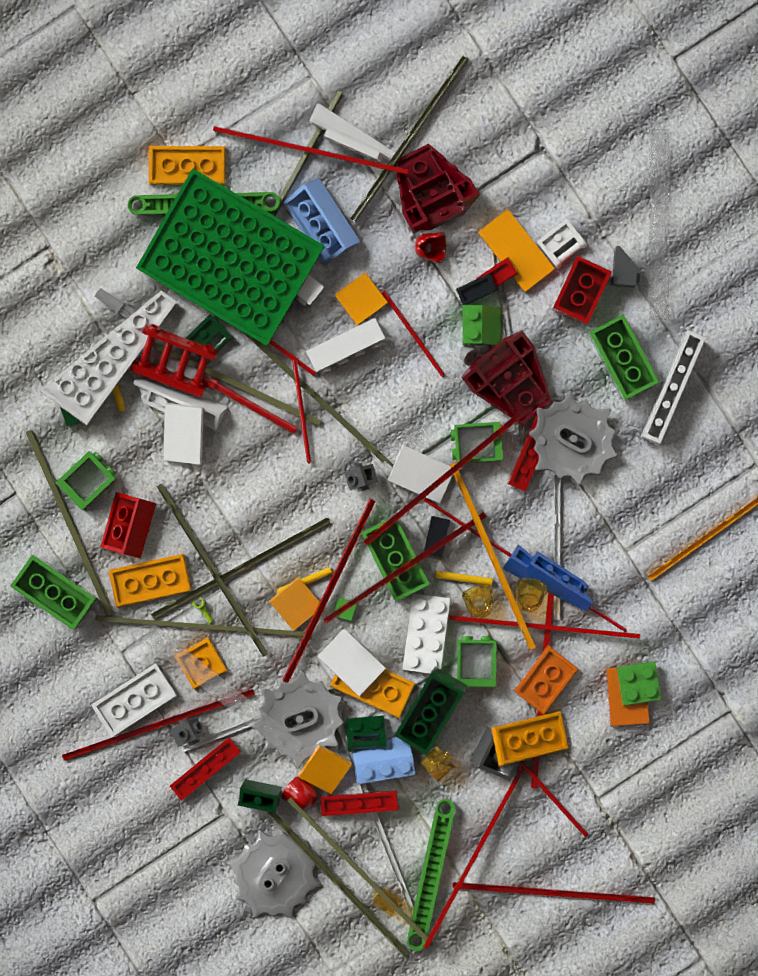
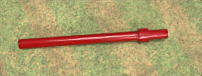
[194,375,298,434]

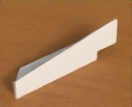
[309,104,395,165]
[133,376,227,430]

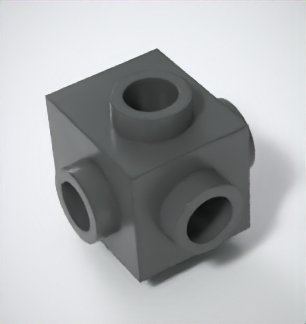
[344,463,378,492]
[170,717,205,747]

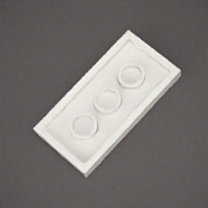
[402,593,451,674]
[91,663,177,737]

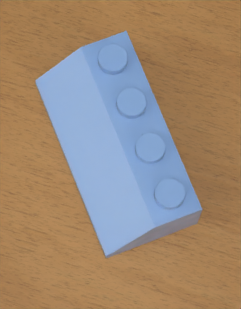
[283,178,360,266]

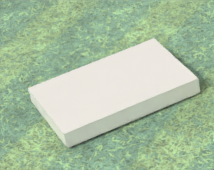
[164,403,204,465]
[387,445,452,503]
[317,629,386,696]

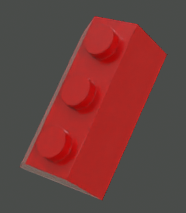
[100,492,157,559]

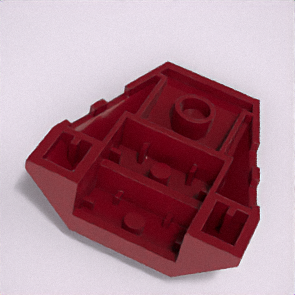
[396,143,480,231]
[461,330,552,425]

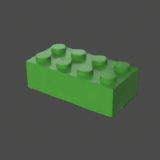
[588,314,659,401]
[361,518,430,602]
[10,554,98,630]

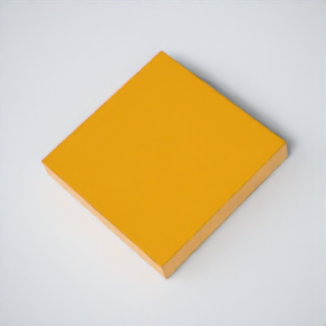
[334,272,388,326]
[269,577,319,631]
[175,637,228,689]
[298,745,352,794]

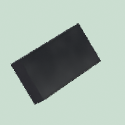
[456,273,499,305]
[424,516,450,557]

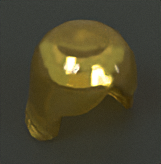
[516,578,547,613]
[461,585,493,619]

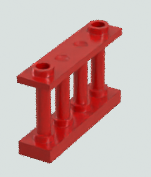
[130,324,219,397]

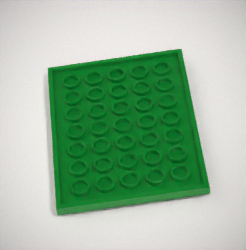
[136,168,325,346]

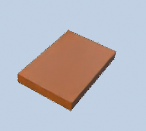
[513,645,578,715]
[606,667,649,726]

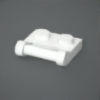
[536,219,587,270]

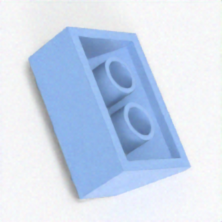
[352,737,415,784]

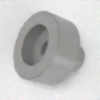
[460,345,480,365]

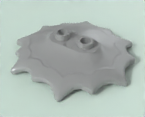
[529,392,617,485]
[252,671,344,769]
[226,830,322,918]

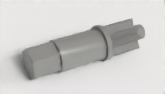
[94,288,135,319]

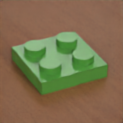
[616,661,661,705]

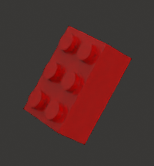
[552,255,612,326]

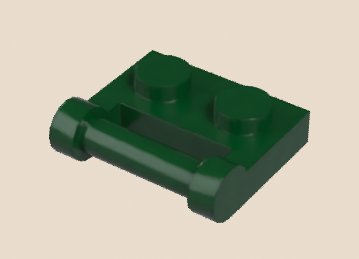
[186,314,234,365]
[346,715,387,752]

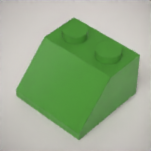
[462,305,501,346]

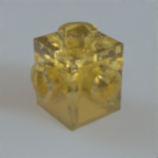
[420,747,455,782]

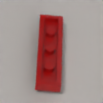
[507,414,539,492]
[170,737,242,801]
[320,790,399,816]

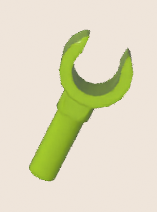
[193,597,213,623]

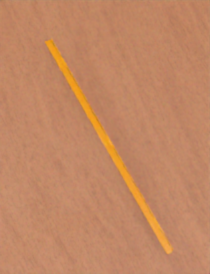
[450,462,536,650]
[648,497,758,581]

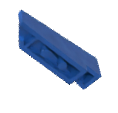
[503,545,593,611]

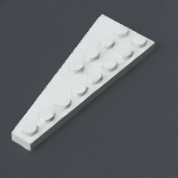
[40,291,177,425]

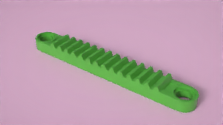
[127,192,281,216]
[407,799,455,951]

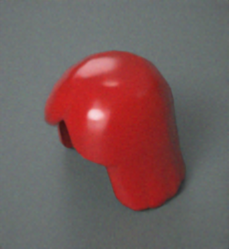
[415,232,447,264]
[282,776,318,810]

